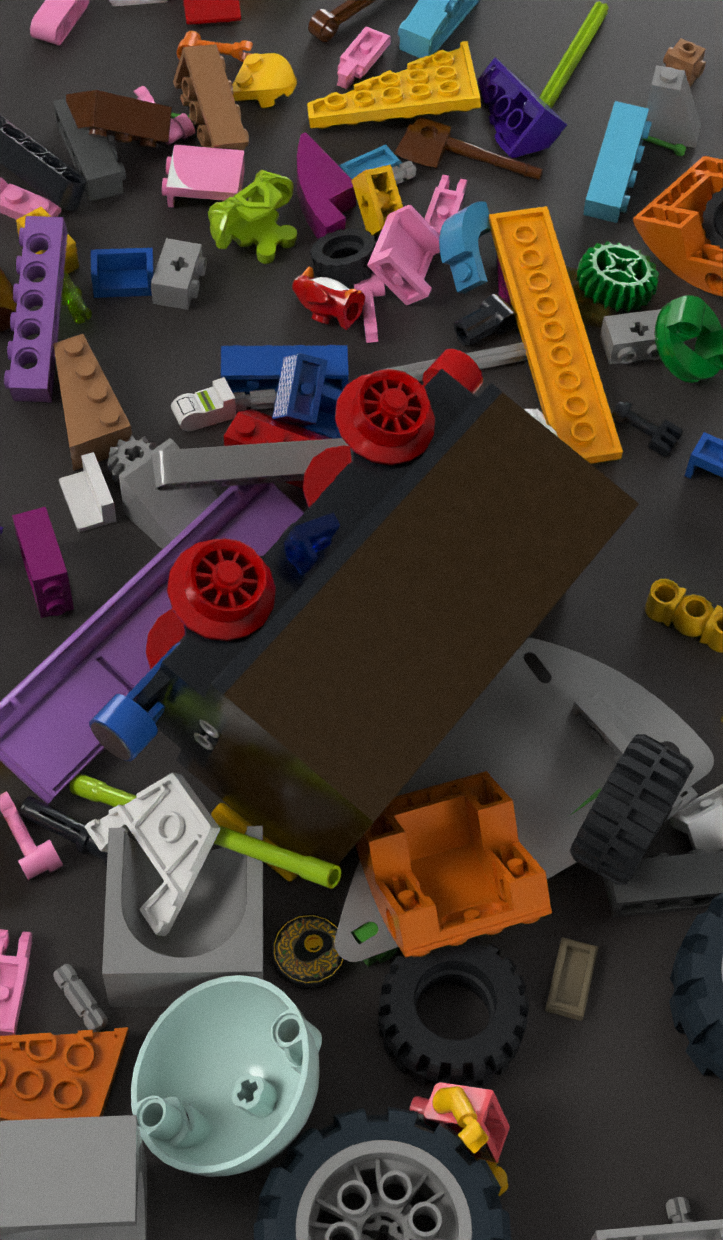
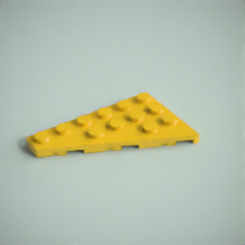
[307,41,481,129]

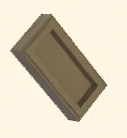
[545,937,598,1021]

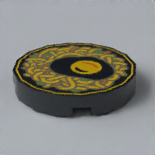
[272,913,346,989]

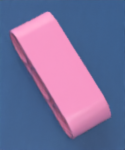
[30,0,90,45]

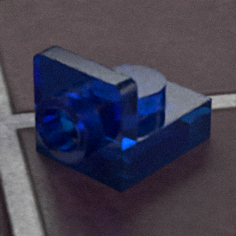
[283,512,340,575]

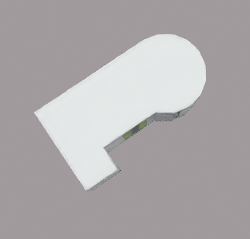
[171,377,236,431]

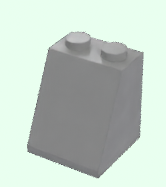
[119,438,218,549]

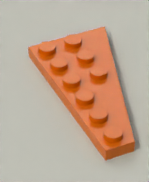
[0,1027,129,1121]

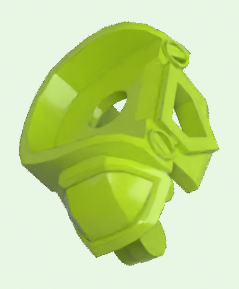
[208,170,297,264]

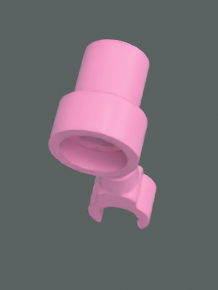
[133,86,195,145]
[353,273,385,343]
[0,791,64,880]

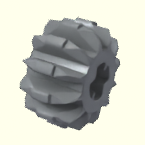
[107,434,158,484]

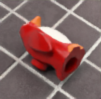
[292,266,365,330]

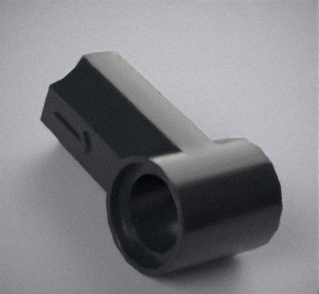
[454,294,517,346]

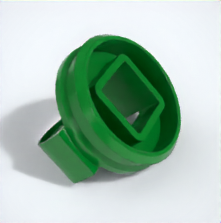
[654,295,723,383]

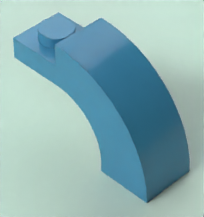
[439,201,491,294]

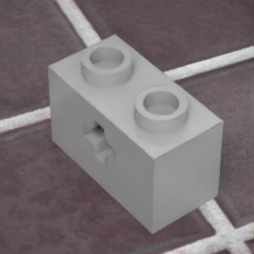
[151,238,207,310]
[600,309,661,365]

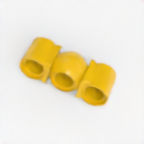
[645,579,723,653]

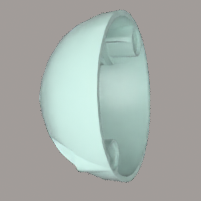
[131,975,322,1177]

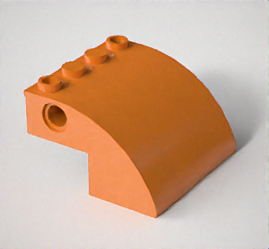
[633,156,723,297]
[355,771,552,958]

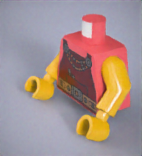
[409,1082,510,1196]

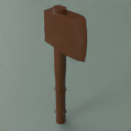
[394,117,543,181]

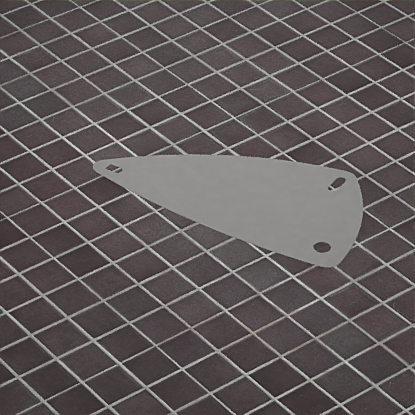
[334,637,714,962]

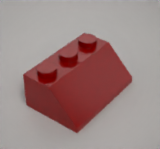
[224,409,332,489]

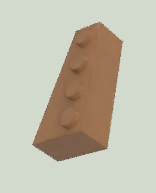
[173,44,249,150]
[53,334,132,471]

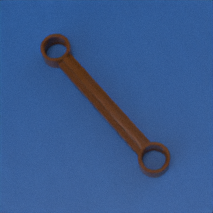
[308,0,376,42]

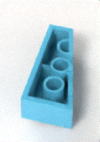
[398,0,480,58]
[583,101,652,223]

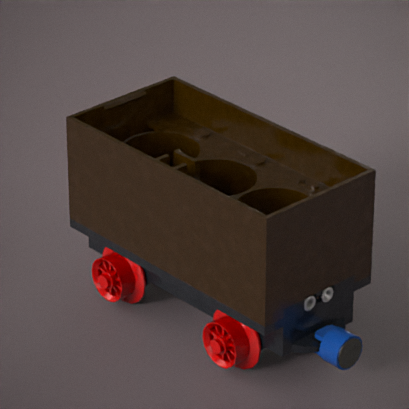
[89,349,639,865]

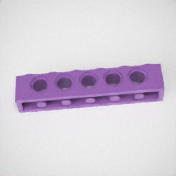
[4,216,68,402]

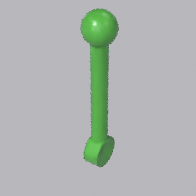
[643,136,686,156]

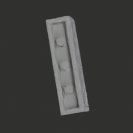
[570,690,698,822]

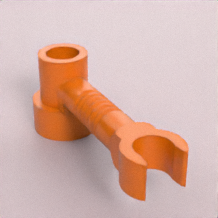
[176,31,253,62]

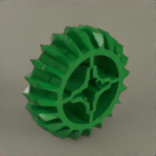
[576,241,659,313]

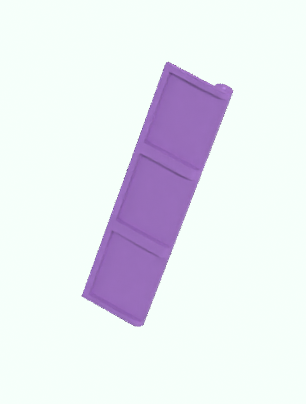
[0,483,304,805]

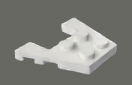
[85,773,220,936]

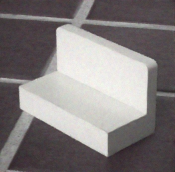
[59,452,116,532]
[669,784,723,852]

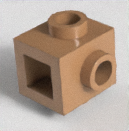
[663,38,706,87]

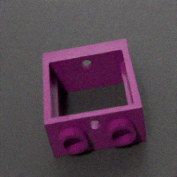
[12,507,74,618]

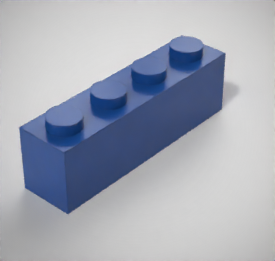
[221,345,348,395]

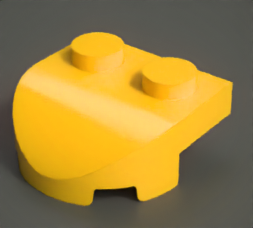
[232,53,297,108]

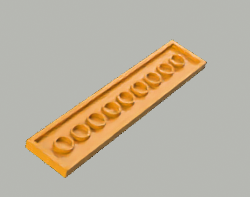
[489,206,623,464]

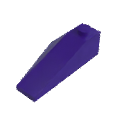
[477,57,567,158]

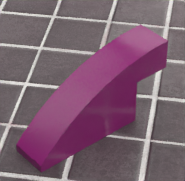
[297,132,356,239]

